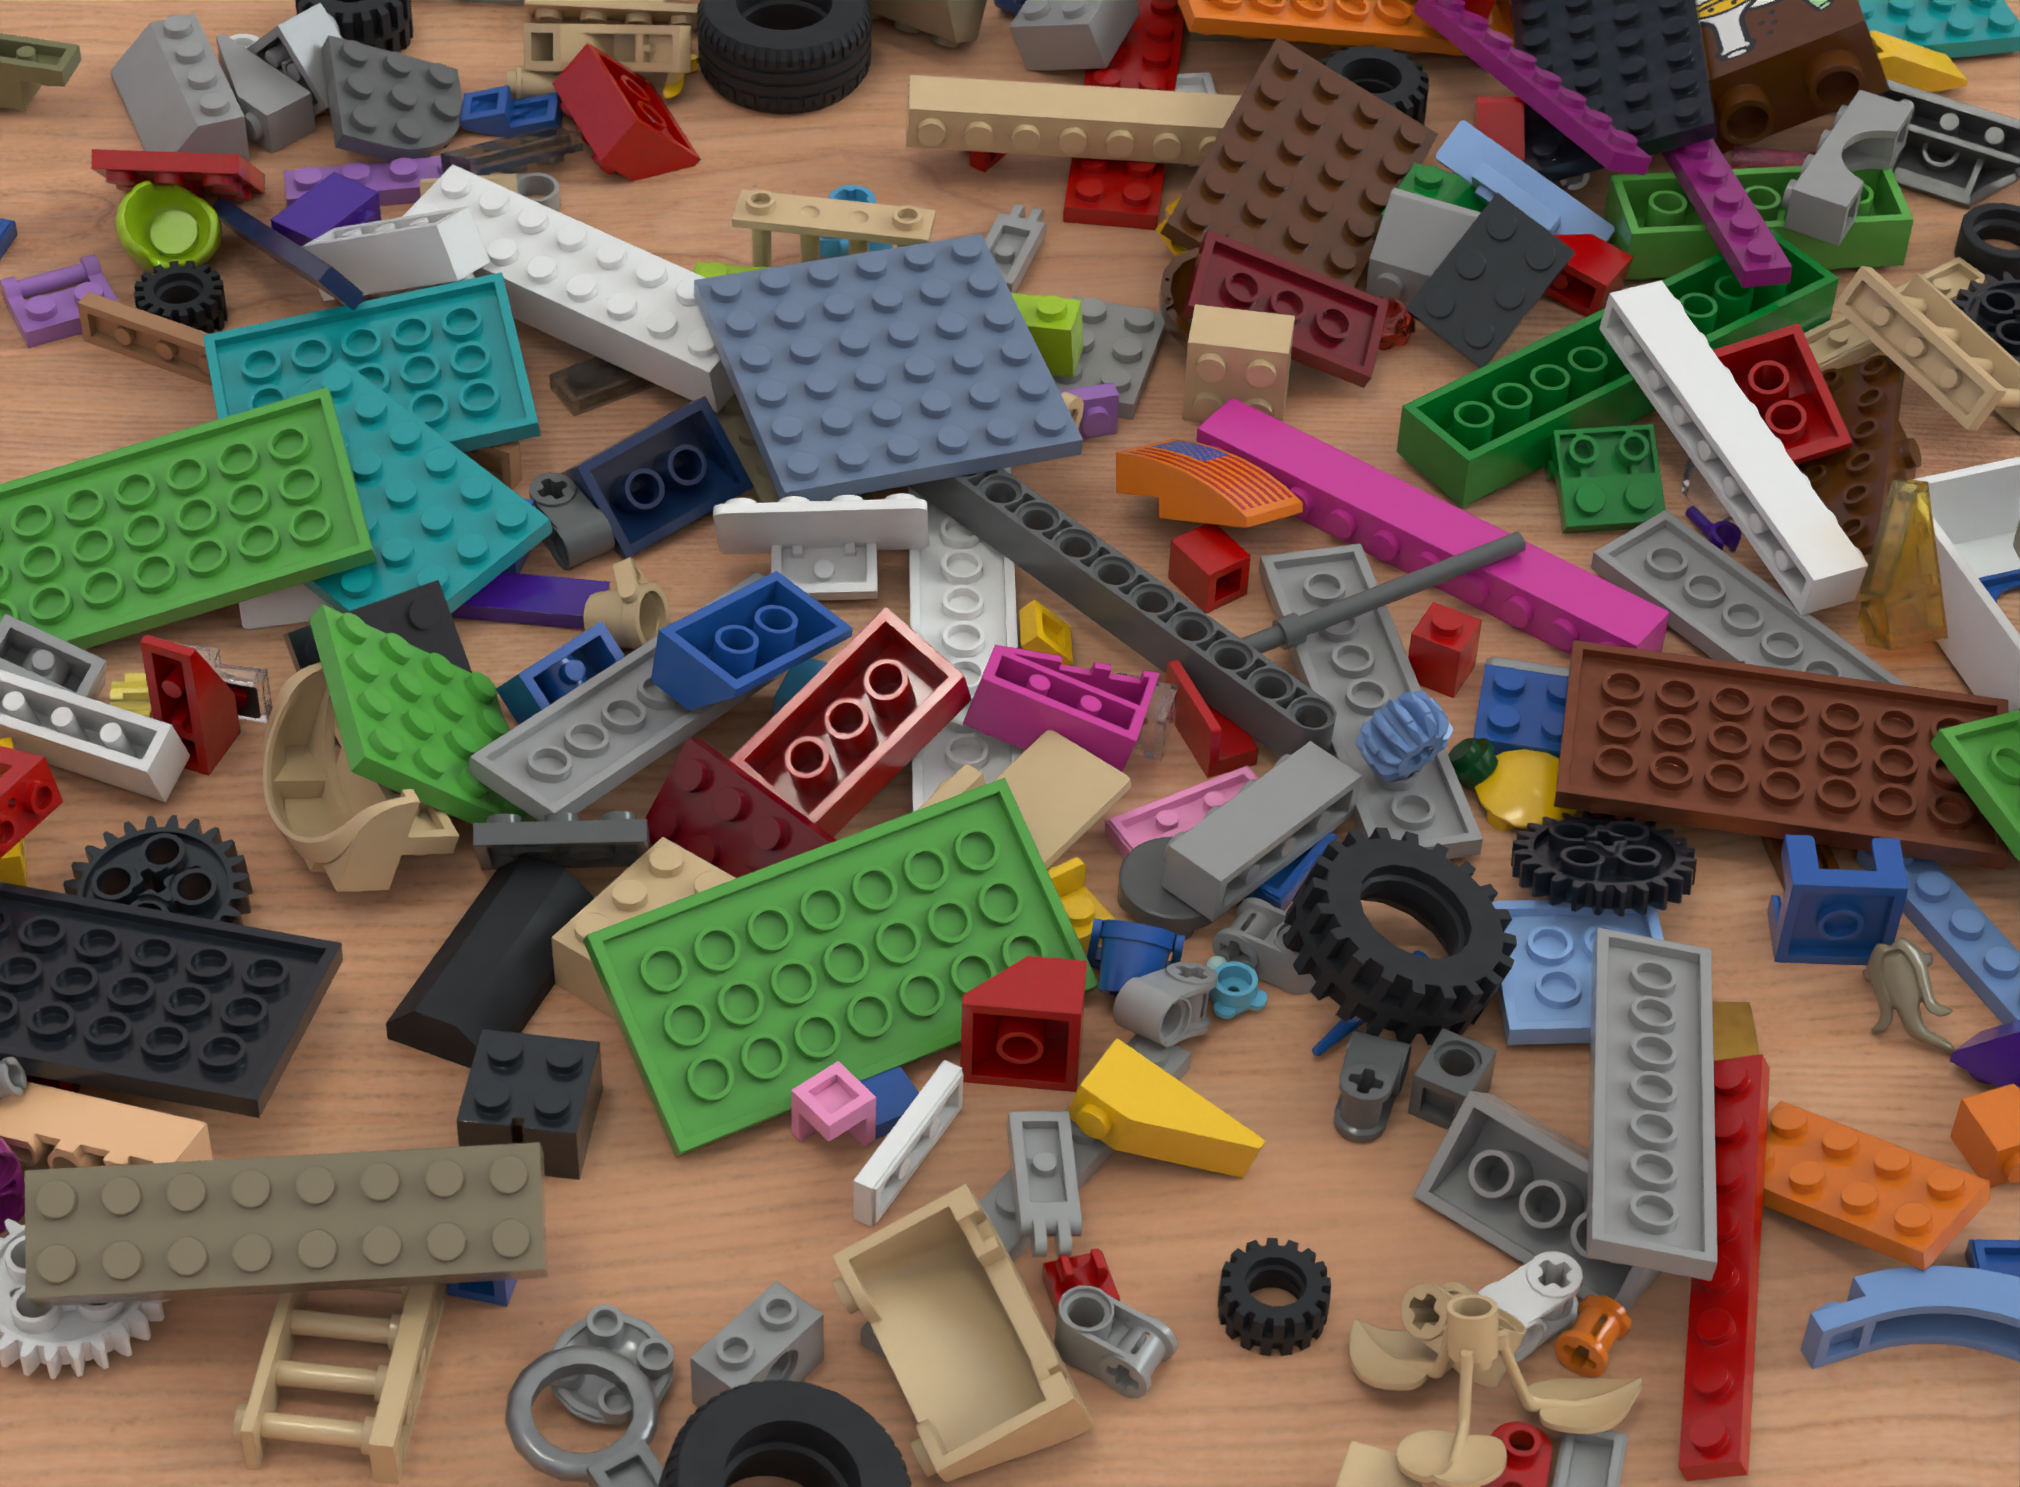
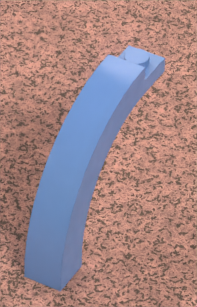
[1801,1266,2020,1369]

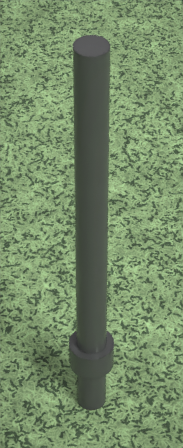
[1241,532,1526,653]

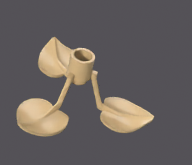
[1349,1294,1642,1487]

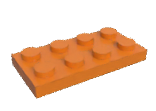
[1763,1100,1990,1271]

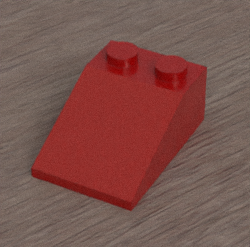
[1713,323,1852,465]

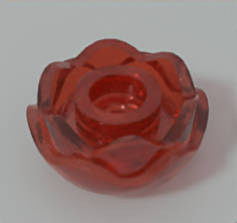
[1378,296,1416,350]

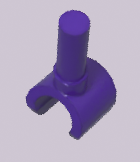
[1685,506,1741,552]

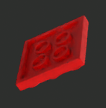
[91,149,265,201]

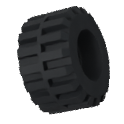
[295,0,414,53]
[1320,45,1429,125]

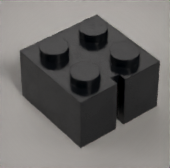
[456,1029,603,1180]

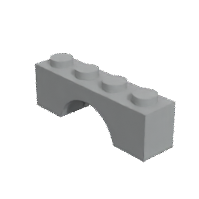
[1782,90,1913,246]

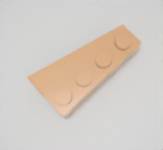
[0,1082,213,1184]

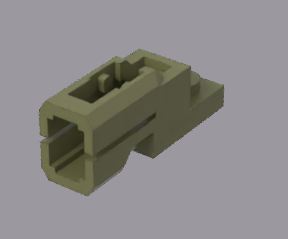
[0,33,81,111]

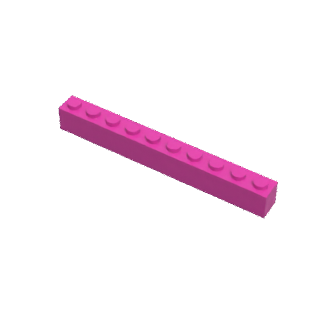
[1196,397,1670,655]

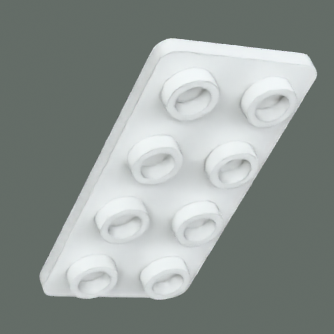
[713,493,929,601]

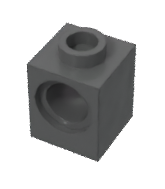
[1408,1028,1497,1130]

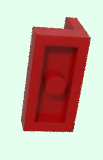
[1163,660,1259,778]

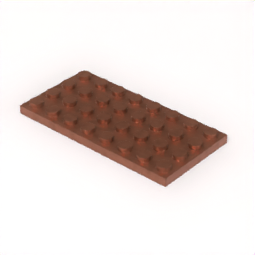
[1554,640,2008,870]

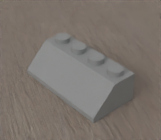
[110,13,250,162]
[1413,1091,1662,1312]

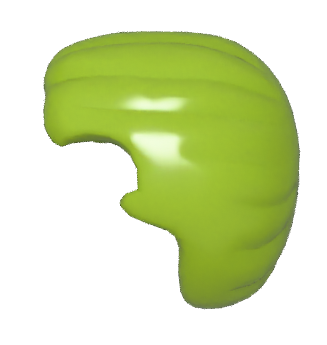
[115,181,222,273]

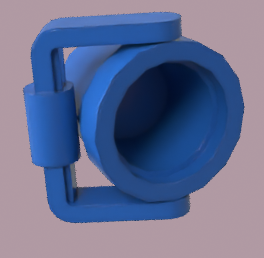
[1087,918,1185,996]

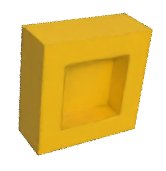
[1019,599,1074,666]

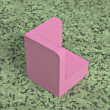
[791,1061,876,1146]

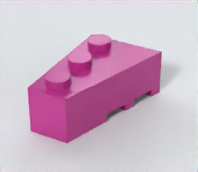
[963,644,1160,772]

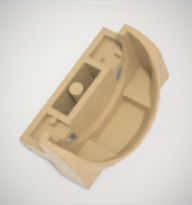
[260,662,459,892]

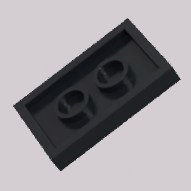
[1405,192,1575,369]
[283,580,472,673]

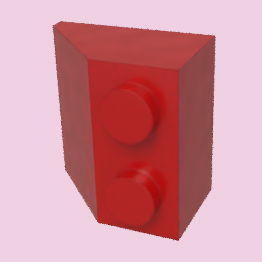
[960,956,1087,1092]

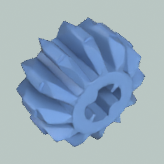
[1355,690,1454,782]

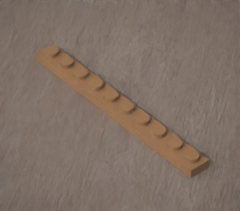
[77,292,522,490]

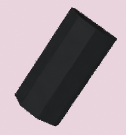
[386,855,594,1069]

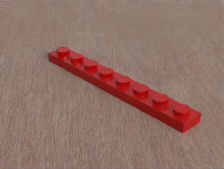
[1678,1054,1770,1481]

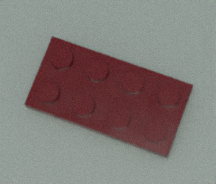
[1182,230,1389,388]
[645,737,837,878]

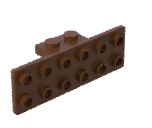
[1796,355,1921,556]

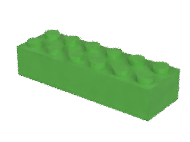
[1603,166,1914,280]

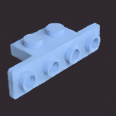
[1436,120,1615,242]

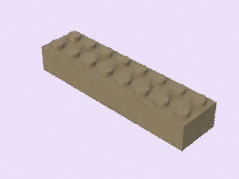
[25,1142,548,1307]

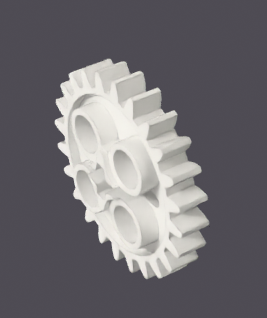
[0,1219,171,1379]

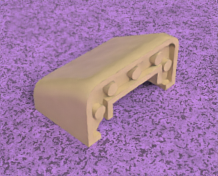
[832,1184,1095,1482]

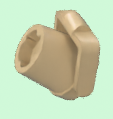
[584,557,670,650]

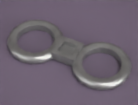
[505,1345,663,1487]

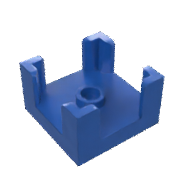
[1767,834,1909,966]

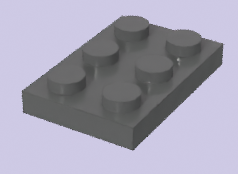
[473,811,651,870]

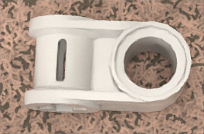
[1478,1251,1583,1363]

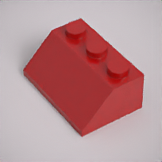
[552,43,701,181]

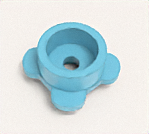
[1209,962,1267,1019]

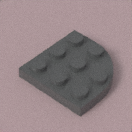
[321,35,463,161]

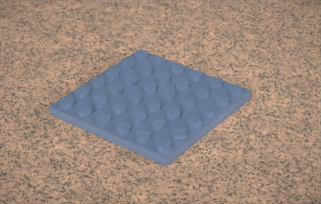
[693,234,1083,501]

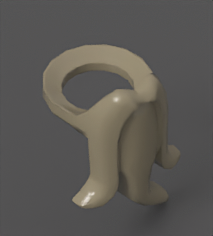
[1862,937,1955,1054]

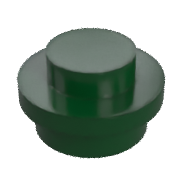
[1448,738,1498,788]

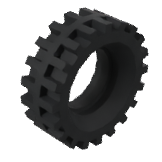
[1284,827,1517,1045]

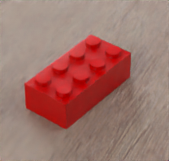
[729,606,972,837]

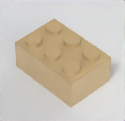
[551,837,736,1020]

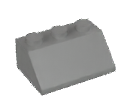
[1366,188,1481,308]

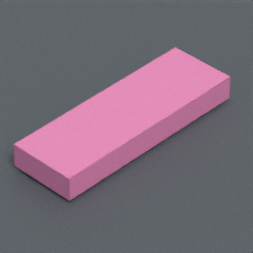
[1105,765,1259,858]

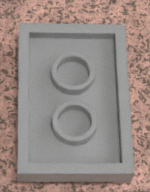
[1052,296,1167,420]

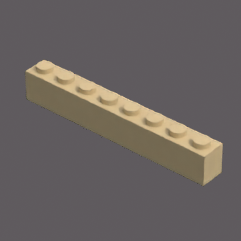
[906,75,1242,165]

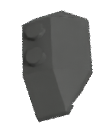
[1878,79,2020,208]

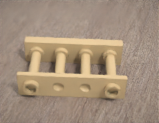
[732,189,936,268]
[1833,266,2020,433]
[233,1284,447,1484]

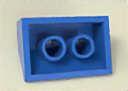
[651,571,853,710]

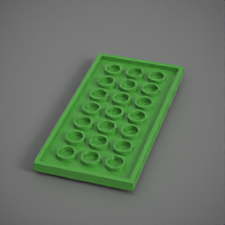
[0,387,377,650]
[583,778,1099,1158]

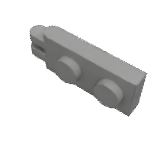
[985,204,1047,293]
[1006,1111,1082,1257]

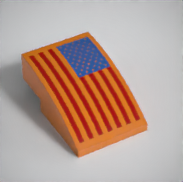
[1116,438,1303,528]

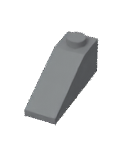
[216,33,316,154]

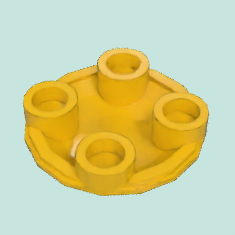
[1475,749,1579,831]

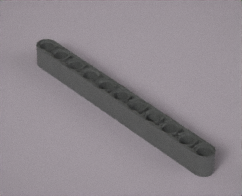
[908,468,1337,757]

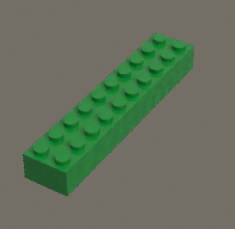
[1396,229,1839,507]

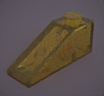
[1858,478,1948,650]

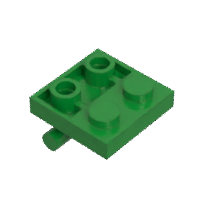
[1545,424,1666,533]

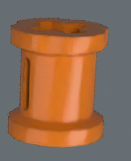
[1554,1294,1632,1378]

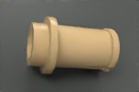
[507,66,562,101]

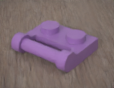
[0,254,119,348]

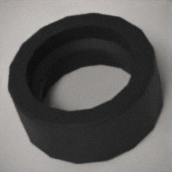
[1954,203,2020,281]

